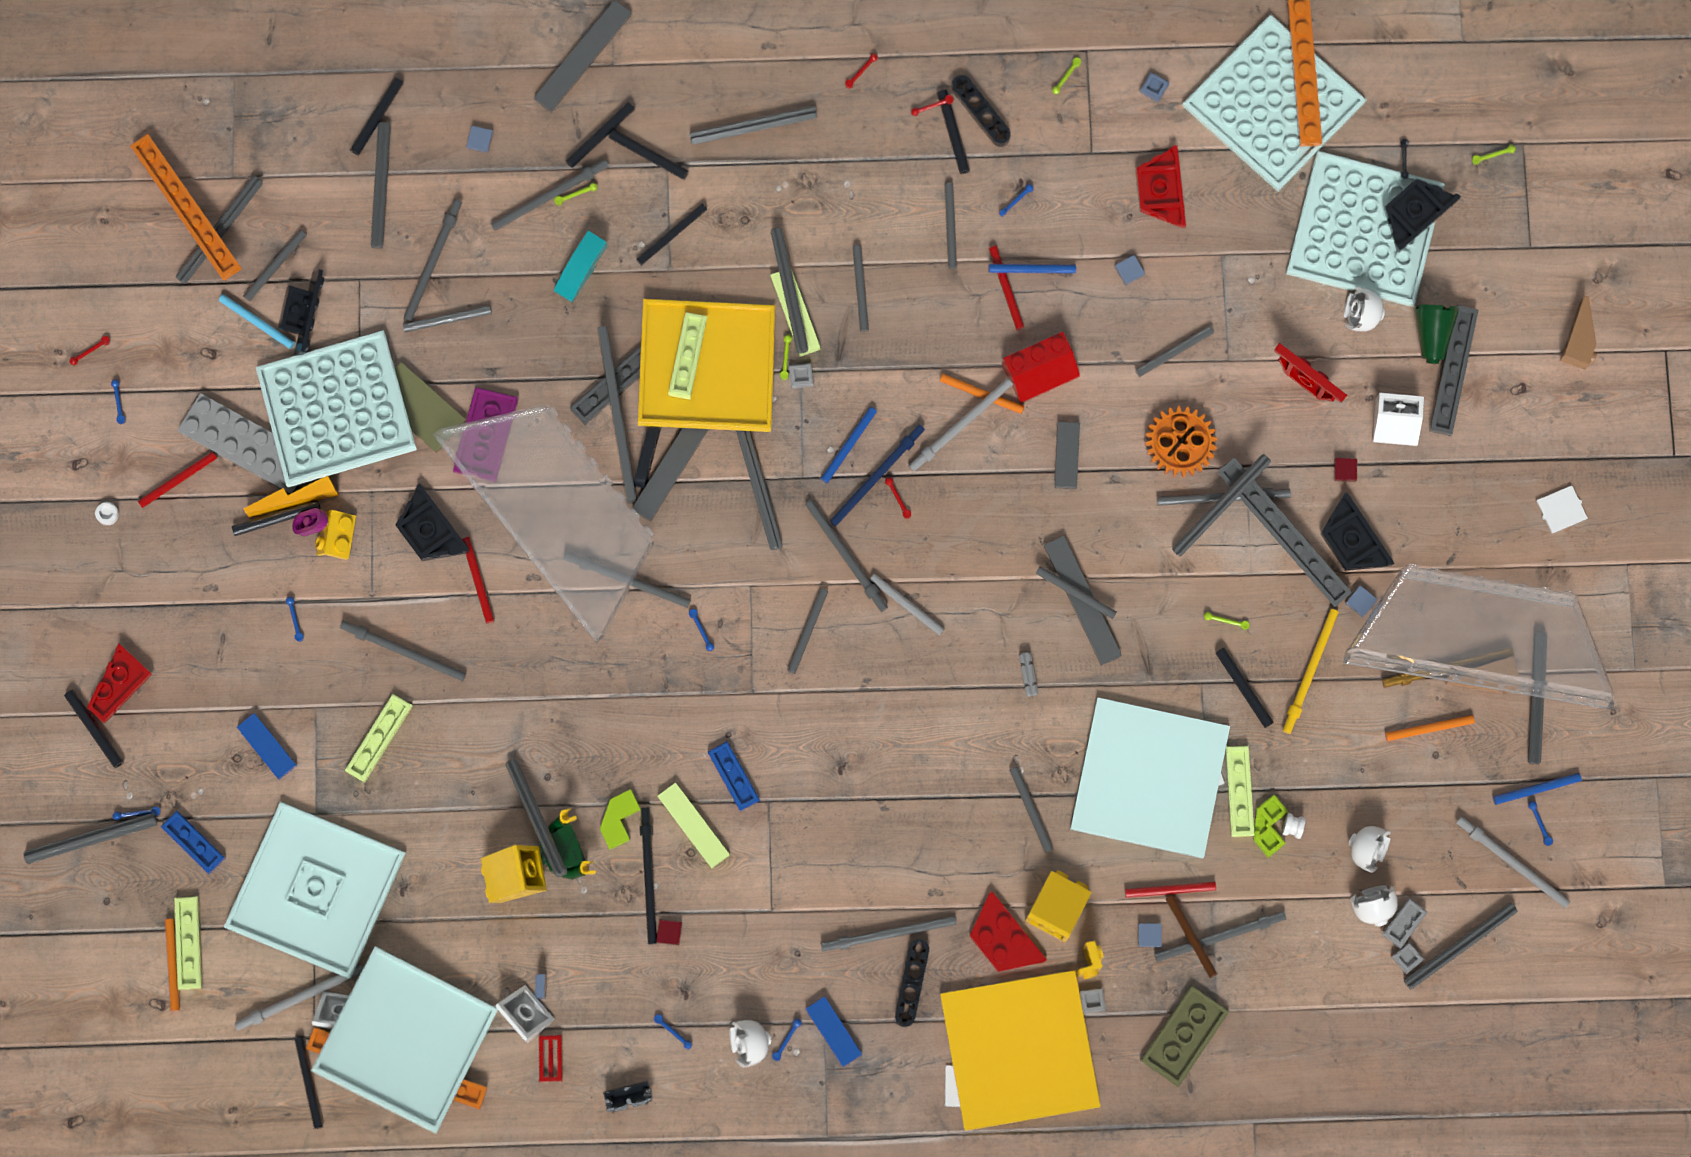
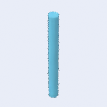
[219,294,295,349]

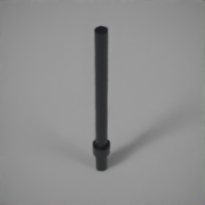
[639,808,657,945]

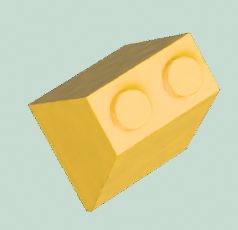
[481,845,547,903]
[1025,870,1092,942]

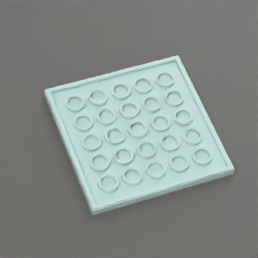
[1182,14,1366,192]
[1286,151,1445,307]
[256,330,417,488]

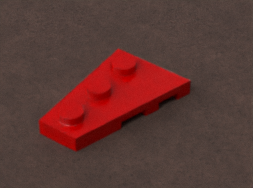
[87,643,152,723]

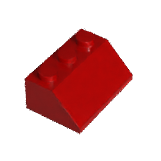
[1002,332,1080,404]

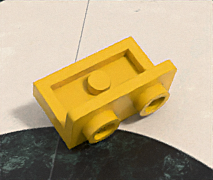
[315,510,356,560]
[1076,941,1104,980]

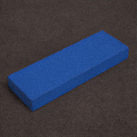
[237,713,297,780]
[708,741,760,812]
[161,811,226,875]
[805,996,862,1067]

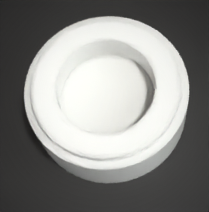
[95,502,119,525]

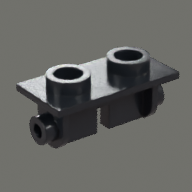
[603,1081,653,1113]

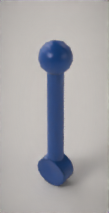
[999,184,1034,217]
[111,379,126,424]
[286,596,304,642]
[689,609,714,651]
[1528,801,1553,846]
[113,807,161,820]
[654,1015,692,1049]
[772,1018,802,1061]

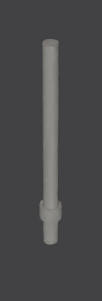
[908,378,1013,472]
[1456,816,1570,908]
[234,964,363,1031]

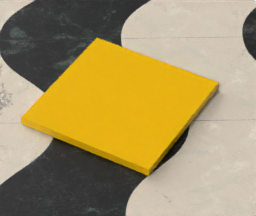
[638,299,775,432]
[940,970,1101,1131]

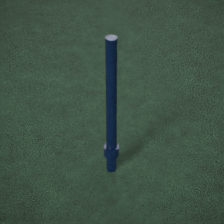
[830,424,925,527]

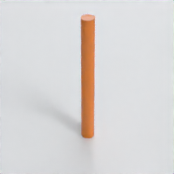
[940,373,1025,414]
[1385,715,1475,741]
[165,919,180,1011]

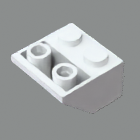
[1373,393,1424,446]

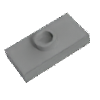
[1382,898,1428,949]

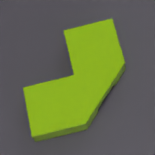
[600,789,641,850]
[1253,795,1289,858]

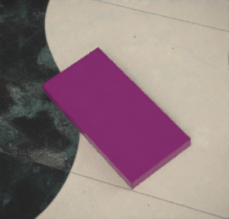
[453,387,519,483]

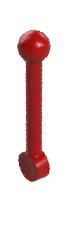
[845,53,878,89]
[911,95,954,116]
[69,336,110,365]
[885,477,911,519]

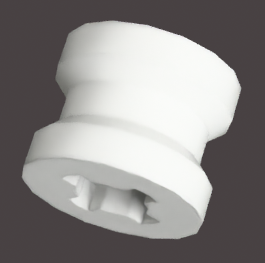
[1282,813,1306,839]

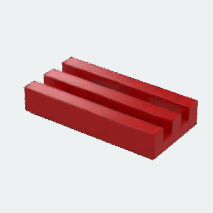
[539,1035,563,1082]

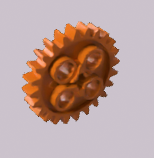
[1145,406,1217,478]

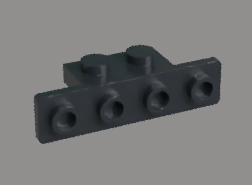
[278,269,324,356]

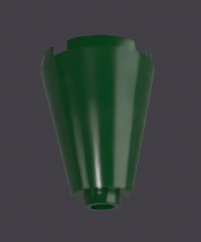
[1414,304,1459,364]

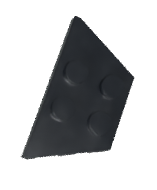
[1384,179,1461,253]
[395,484,470,562]
[1321,492,1395,571]

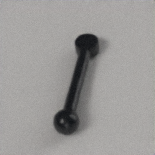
[1400,139,1409,179]

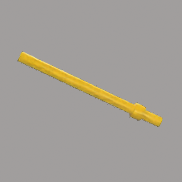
[1282,609,1339,734]

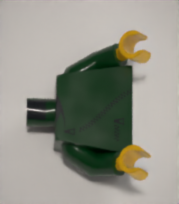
[539,808,596,880]

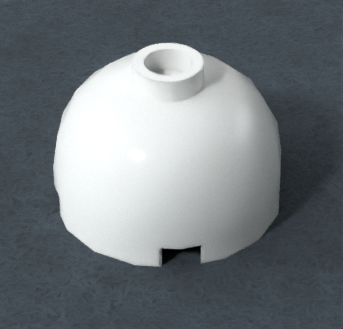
[1344,287,1385,332]
[1349,826,1391,873]
[1350,885,1398,926]
[730,1020,771,1067]

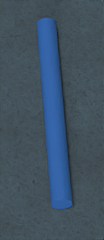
[988,264,1076,273]
[820,407,877,484]
[1493,773,1582,805]

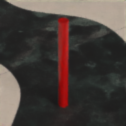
[989,246,1024,330]
[138,452,217,508]
[462,537,494,624]
[1125,881,1216,898]

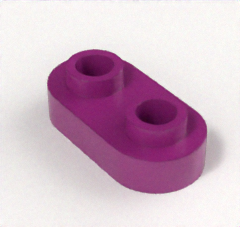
[292,508,328,536]

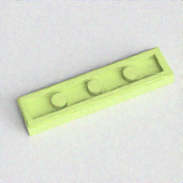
[770,269,820,357]
[668,312,707,400]
[345,694,413,783]
[1225,746,1255,837]
[657,783,730,869]
[175,896,202,990]

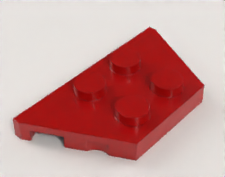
[1135,145,1186,228]
[1274,343,1347,403]
[969,891,1047,972]

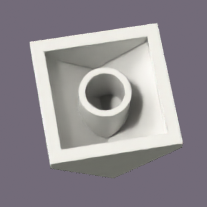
[496,985,555,1043]
[312,992,349,1029]

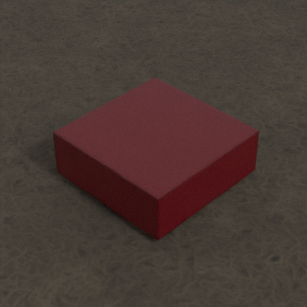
[1334,458,1357,482]
[656,920,682,946]

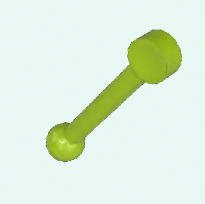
[1052,58,1081,94]
[1472,145,1516,165]
[554,183,598,206]
[780,335,792,380]
[1204,612,1250,630]

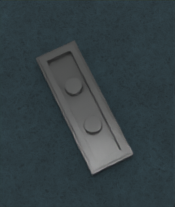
[1054,422,1080,489]

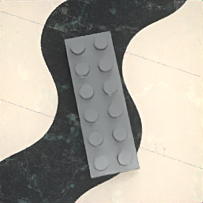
[177,393,300,494]

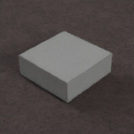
[789,363,814,389]
[1391,942,1424,974]
[1079,988,1106,1014]

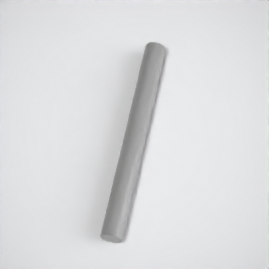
[870,574,945,636]

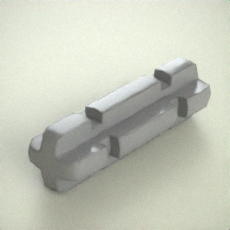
[1019,652,1038,697]

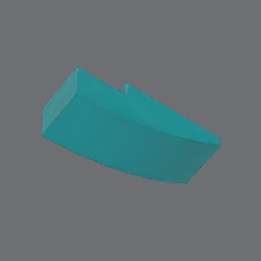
[553,231,608,303]

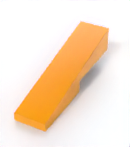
[243,476,338,518]

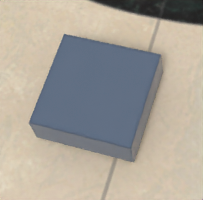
[1140,72,1170,103]
[467,126,493,153]
[1115,255,1145,285]
[1345,585,1378,618]
[1138,923,1162,947]
[535,974,547,999]

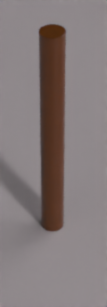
[1165,895,1218,978]

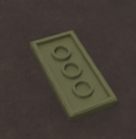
[395,362,466,453]
[1140,985,1230,1087]

